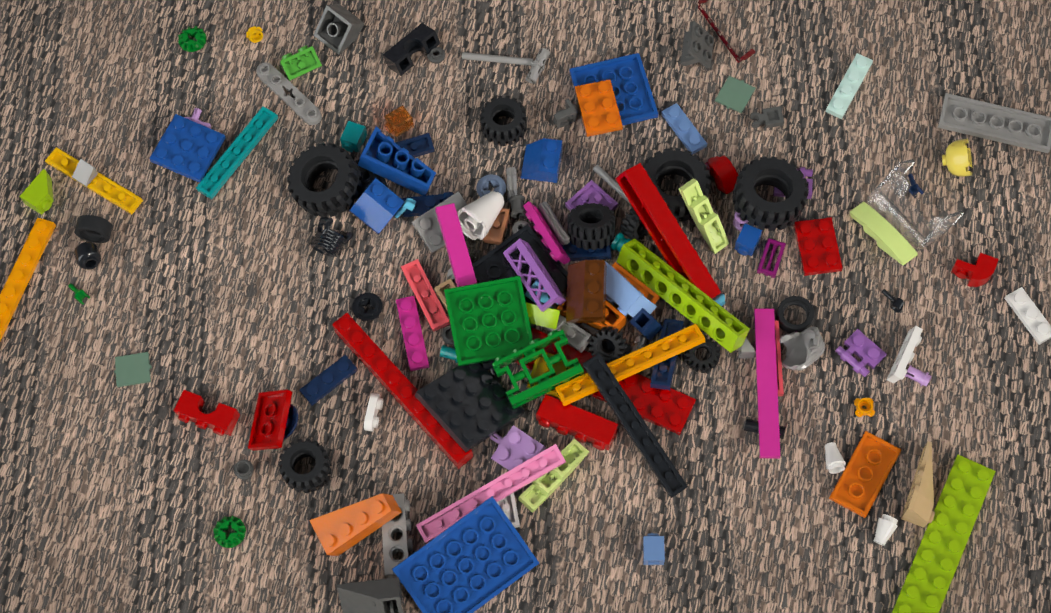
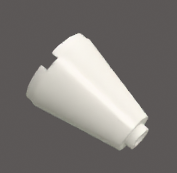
[457,191,504,240]

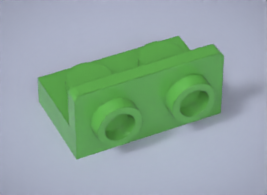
[280,45,322,81]

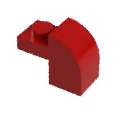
[705,155,738,194]
[951,253,999,287]

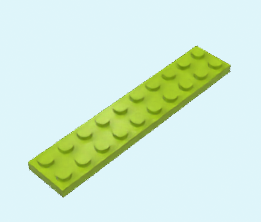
[891,454,996,613]

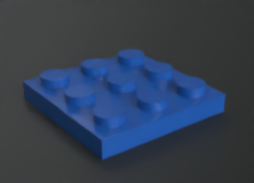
[149,114,225,183]

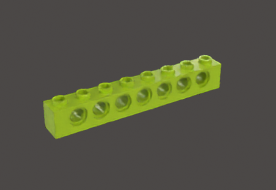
[617,239,750,353]

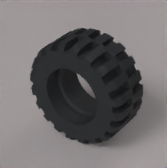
[287,143,362,217]
[642,148,711,222]
[732,156,809,231]

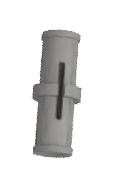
[525,48,550,84]

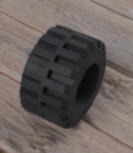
[480,96,527,146]
[568,203,615,250]
[278,438,332,493]

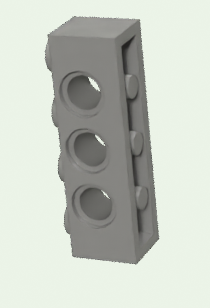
[382,493,413,578]

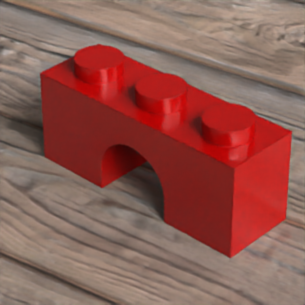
[173,390,240,436]

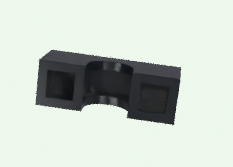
[383,23,441,76]

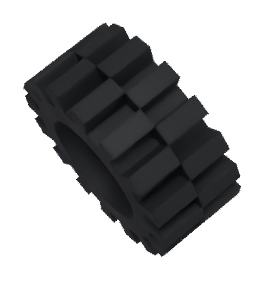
[621,208,648,241]
[589,326,627,363]
[684,335,720,373]

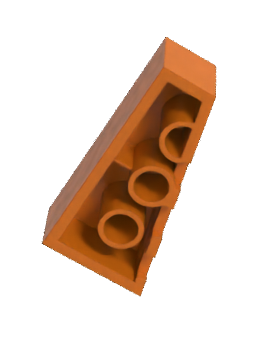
[309,493,402,556]

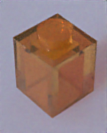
[384,105,414,137]

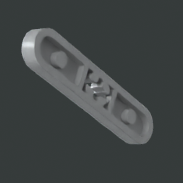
[256,62,322,125]

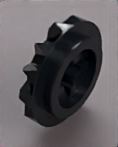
[352,293,383,322]

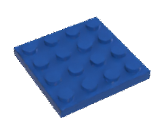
[569,53,658,125]

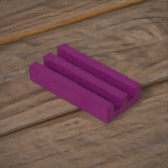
[757,238,786,278]

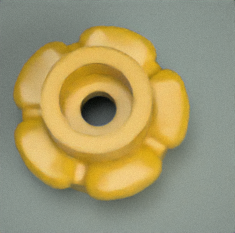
[246,26,263,43]

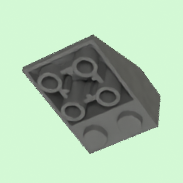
[337,577,405,613]

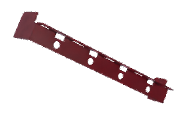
[698,0,756,63]

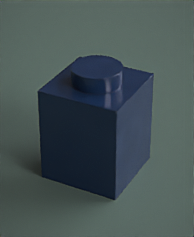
[630,308,663,341]

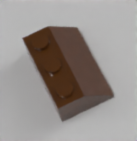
[566,260,607,323]

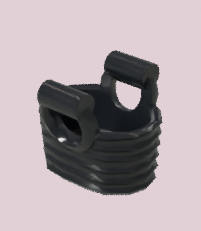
[311,217,353,257]

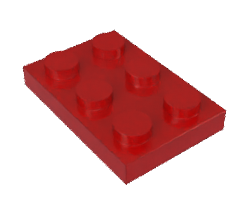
[794,217,843,276]
[248,389,292,451]

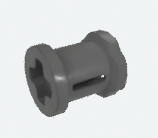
[508,195,527,219]

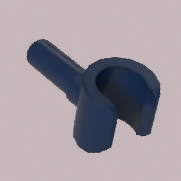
[908,174,924,198]

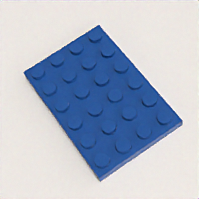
[392,496,539,613]

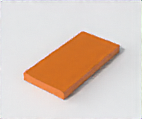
[829,431,901,518]

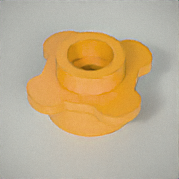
[854,398,875,417]

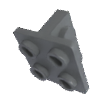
[680,21,714,68]

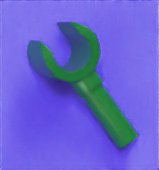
[68,283,90,305]

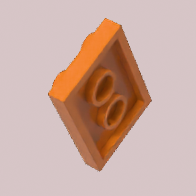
[575,80,623,137]

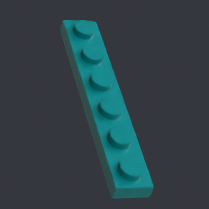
[196,106,278,200]

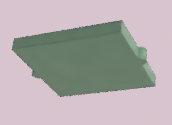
[715,76,756,114]
[114,352,152,387]

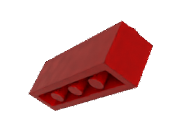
[536,394,618,451]

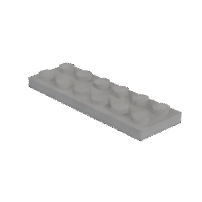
[937,93,1051,153]

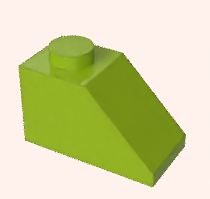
[19,169,54,215]

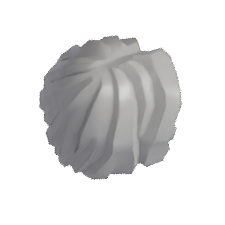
[780,326,825,371]

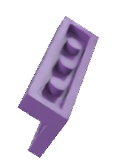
[503,239,567,312]

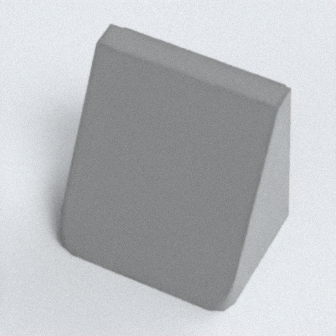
[72,159,98,187]
[738,338,756,359]

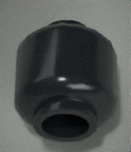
[74,242,101,270]

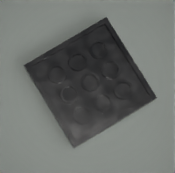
[472,224,568,304]
[415,363,525,452]

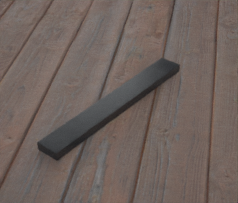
[582,353,688,498]

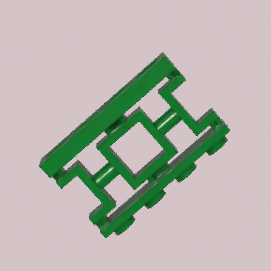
[492,330,584,409]

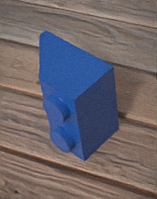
[521,138,562,183]
[350,178,405,234]

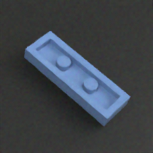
[661,103,707,155]

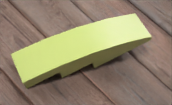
[679,178,729,254]
[850,202,918,265]
[518,439,589,513]

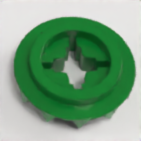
[178,26,207,52]
[213,515,246,548]

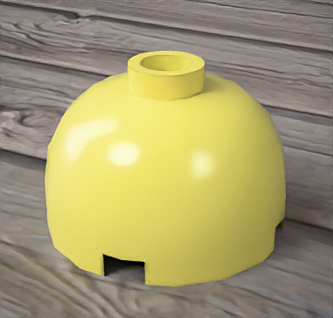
[942,138,972,177]

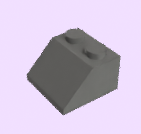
[313,4,364,55]

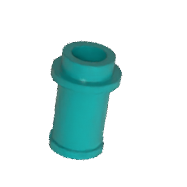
[440,345,458,363]

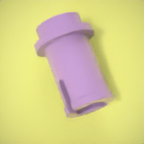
[905,365,932,387]

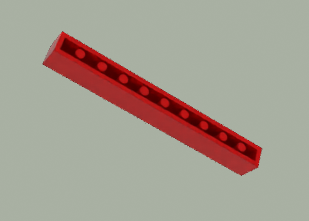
[332,313,474,470]

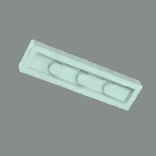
[825,53,873,119]

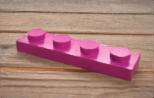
[523,201,570,265]
[396,296,429,371]

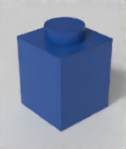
[734,223,762,256]

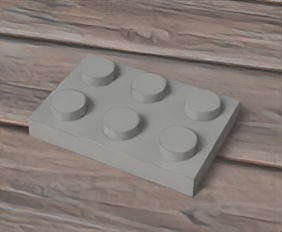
[411,191,467,253]

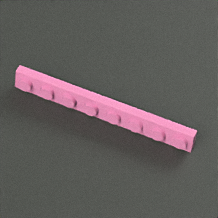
[416,444,566,543]

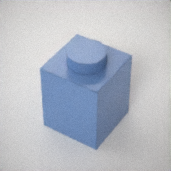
[643,533,665,565]

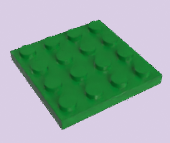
[444,276,533,366]

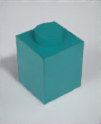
[340,121,367,153]

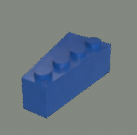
[358,126,436,196]

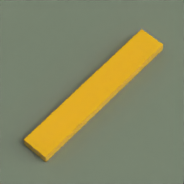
[45,147,143,215]

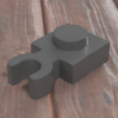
[750,106,784,128]

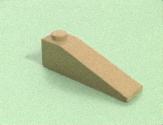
[901,441,935,528]

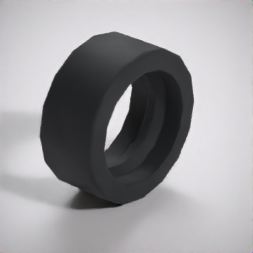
[74,215,113,243]
[776,296,814,334]

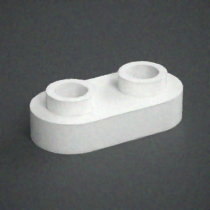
[364,393,383,432]

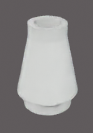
[824,442,846,474]
[873,514,898,546]

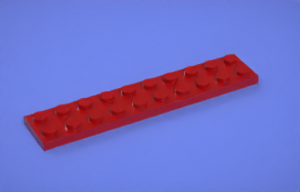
[515,327,696,435]

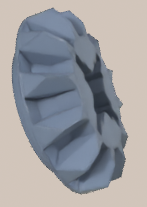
[476,174,506,197]

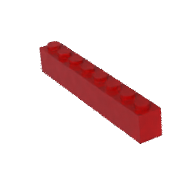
[615,163,721,299]

